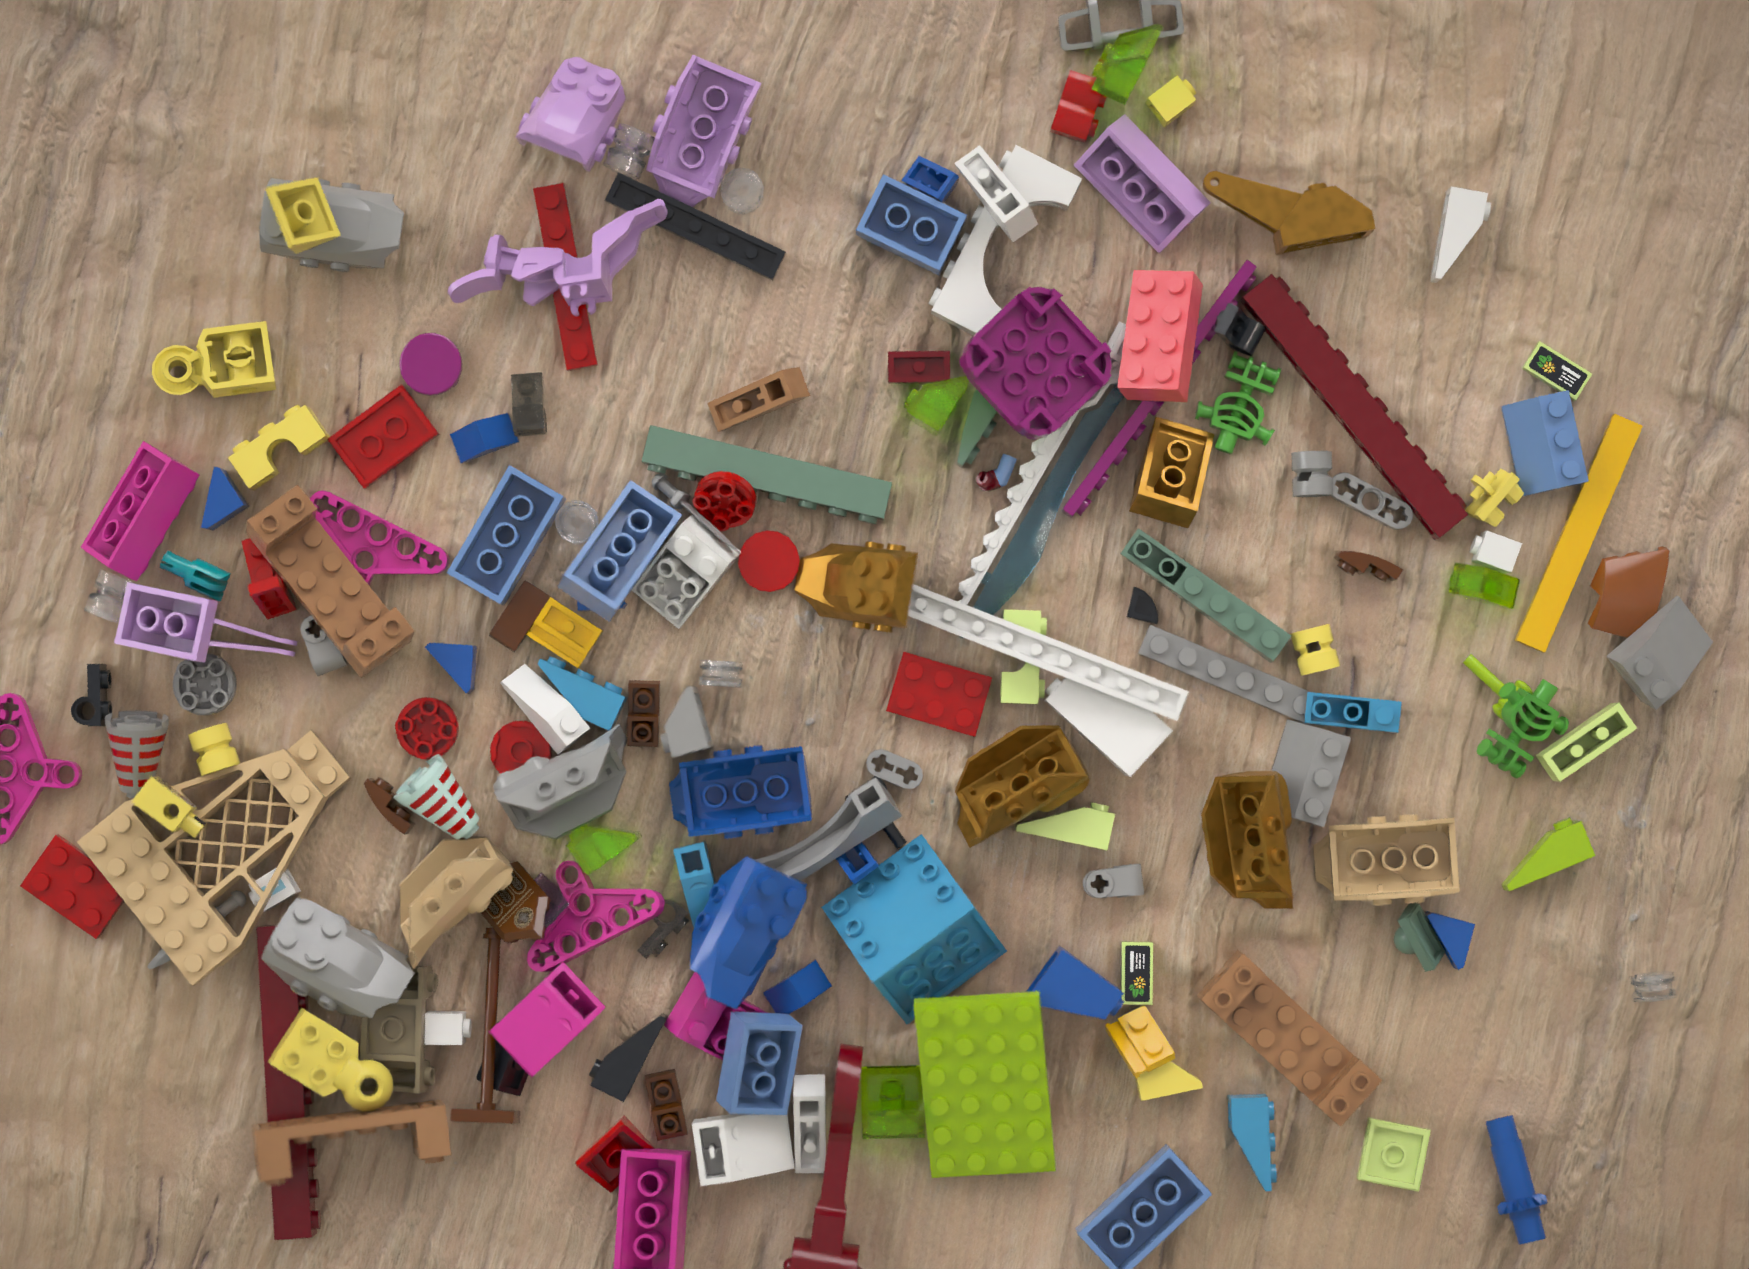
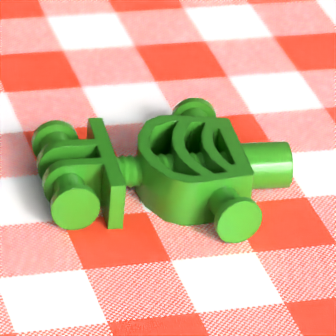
[1195,351,1281,454]
[1477,679,1569,778]

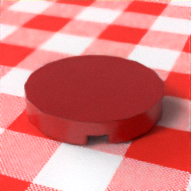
[738,530,800,592]
[490,721,552,774]

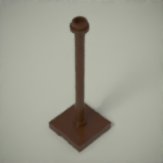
[450,928,520,1124]

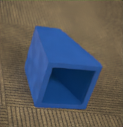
[1026,945,1124,1019]

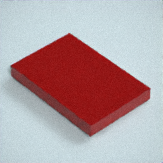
[327,384,439,489]

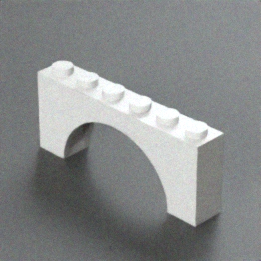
[929,145,1082,336]

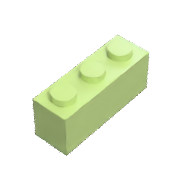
[1535,703,1637,782]

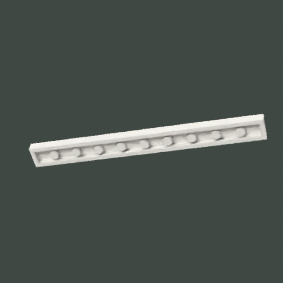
[908,584,1189,721]

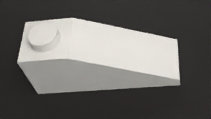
[955,146,1038,242]
[1430,186,1491,283]
[500,664,590,755]
[793,1074,826,1173]

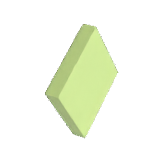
[1357,1117,1431,1192]

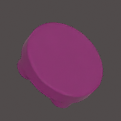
[399,333,463,396]

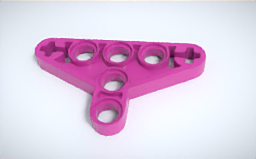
[310,490,449,585]
[0,693,82,844]
[527,860,665,972]

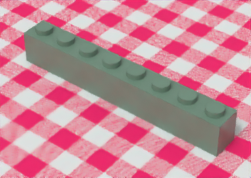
[642,425,892,524]

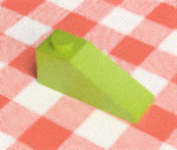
[1501,817,1596,891]

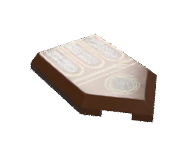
[481,861,551,943]

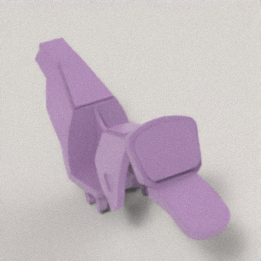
[448,199,668,316]

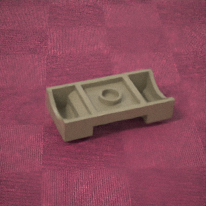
[360,966,438,1094]

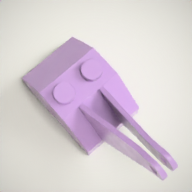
[114,582,298,663]

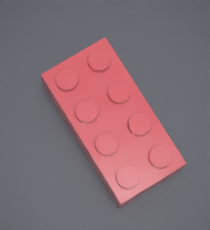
[1117,270,1203,402]

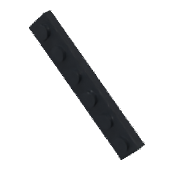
[605,172,786,281]

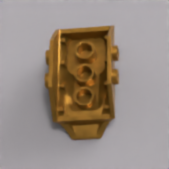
[794,541,918,633]
[955,725,1090,848]
[1201,771,1293,909]

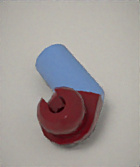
[976,454,1017,491]

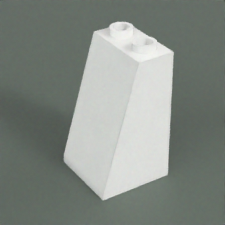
[1044,677,1173,777]

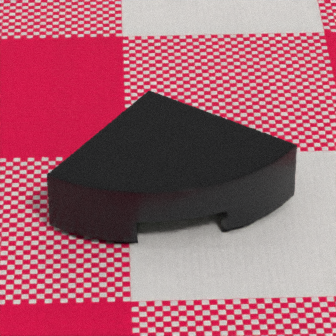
[1126,587,1158,624]

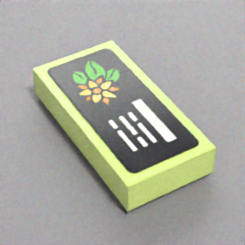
[1522,341,1592,401]
[1121,941,1153,1005]

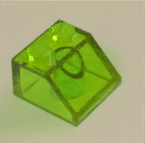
[1092,24,1164,105]
[904,375,970,437]
[565,824,643,875]
[861,1065,925,1139]

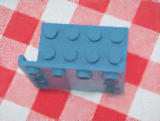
[822,834,1007,1024]

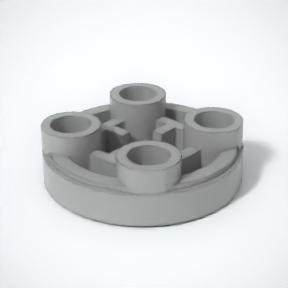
[173,654,237,715]

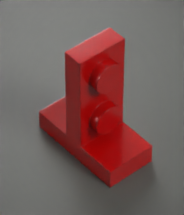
[241,538,297,620]

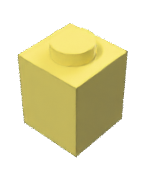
[1146,75,1196,127]

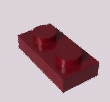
[888,351,950,384]

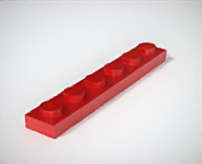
[533,183,598,371]

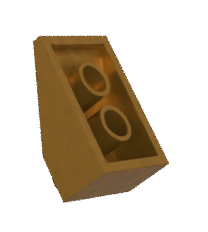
[1129,416,1214,529]

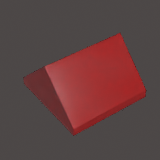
[575,1115,655,1193]

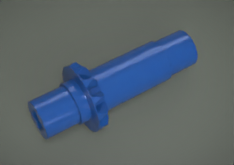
[1485,1115,1548,1245]

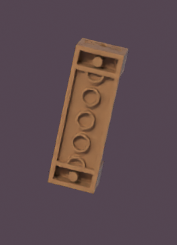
[246,485,415,679]
[1196,950,1383,1127]
[251,1099,451,1186]

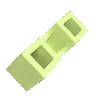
[1000,609,1047,704]

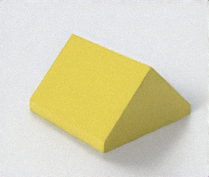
[265,177,341,254]

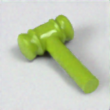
[1462,654,1533,720]

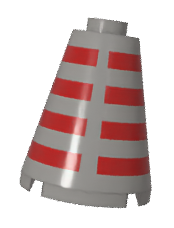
[105,710,169,798]

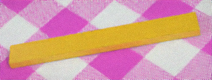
[1515,414,1643,653]

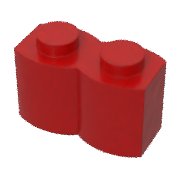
[1050,70,1109,143]

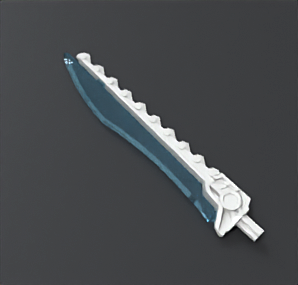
[957,321,1126,638]

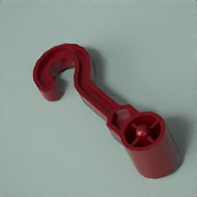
[783,1044,864,1269]

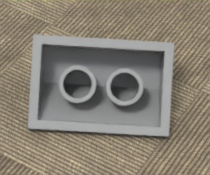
[660,686,713,757]
[1271,719,1351,827]

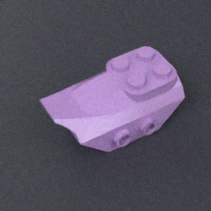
[646,55,762,207]
[515,57,626,172]

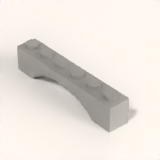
[754,777,902,881]

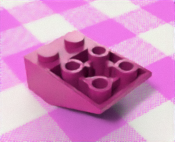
[489,962,606,1078]
[664,972,768,1061]

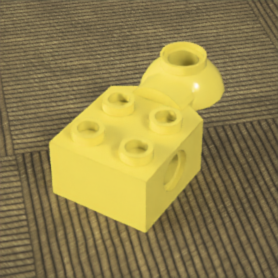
[152,321,276,398]
[268,1008,393,1111]

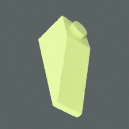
[1015,802,1115,850]

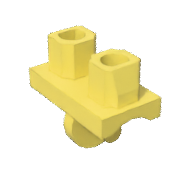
[1465,469,1524,527]

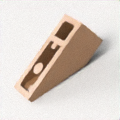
[707,367,810,432]

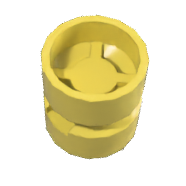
[1290,624,1340,676]
[188,723,240,776]

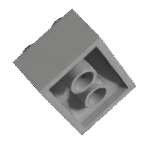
[1607,596,1713,710]

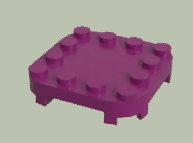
[960,287,1112,440]

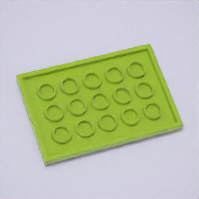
[913,991,1056,1178]

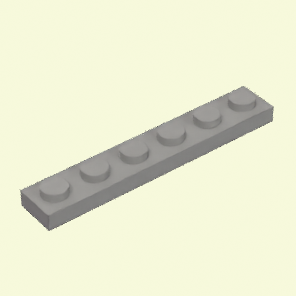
[1138,625,1311,725]

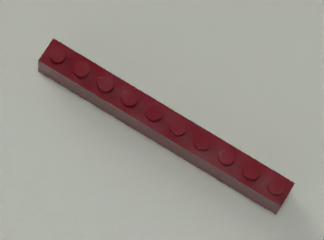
[1240,274,1468,540]
[256,924,321,1240]

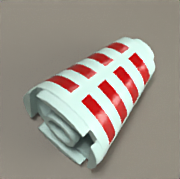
[394,754,479,840]

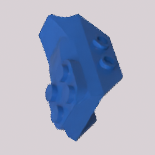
[669,745,812,839]
[690,856,807,1009]

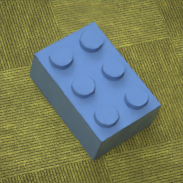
[856,174,967,275]
[716,1011,803,1115]

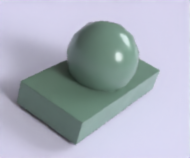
[1393,903,1445,972]

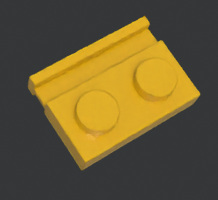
[526,597,603,668]
[1105,1005,1175,1079]

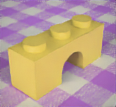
[228,405,330,491]

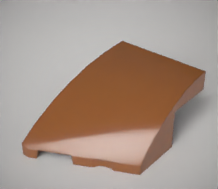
[1587,546,1670,638]

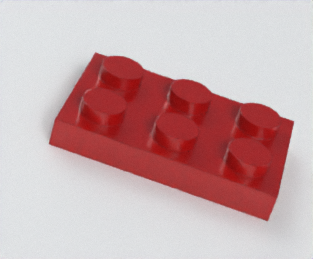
[886,652,993,737]
[20,835,124,939]

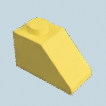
[1135,1061,1203,1101]

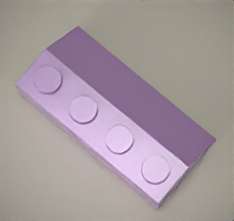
[1074,114,1211,253]

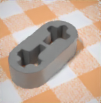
[866,749,923,789]

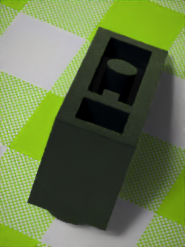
[589,1013,668,1102]

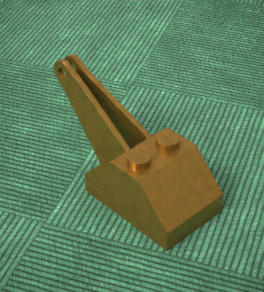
[1203,171,1376,255]

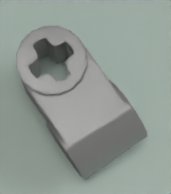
[300,616,347,676]
[1083,864,1144,898]

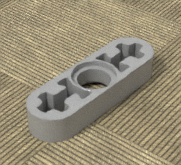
[1331,473,1413,530]

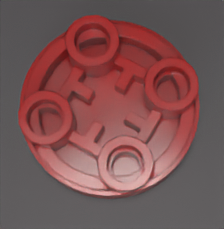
[693,471,757,532]
[395,697,459,759]

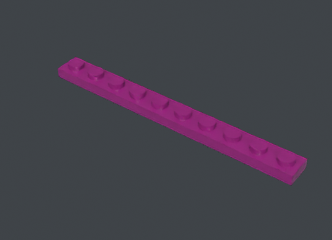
[1061,260,1257,518]

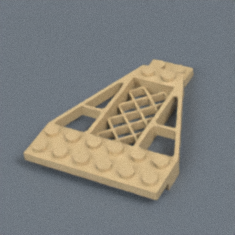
[77,730,352,986]

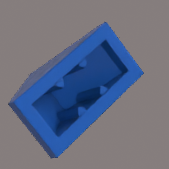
[901,156,959,203]
[450,413,519,464]
[201,467,250,530]
[425,643,477,694]
[836,842,879,884]
[1425,911,1475,970]
[763,960,832,1014]

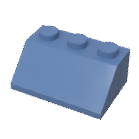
[1501,390,1589,497]

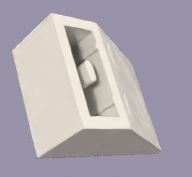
[632,515,741,629]
[692,1114,795,1186]

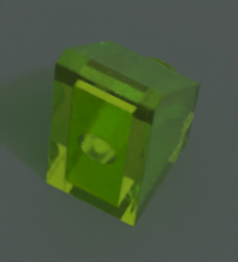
[1448,563,1520,609]

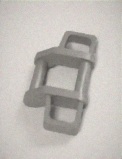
[1058,0,1184,50]

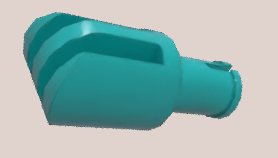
[160,551,231,601]

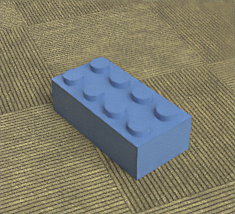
[447,465,566,606]
[557,480,682,622]
[1075,1144,1212,1269]

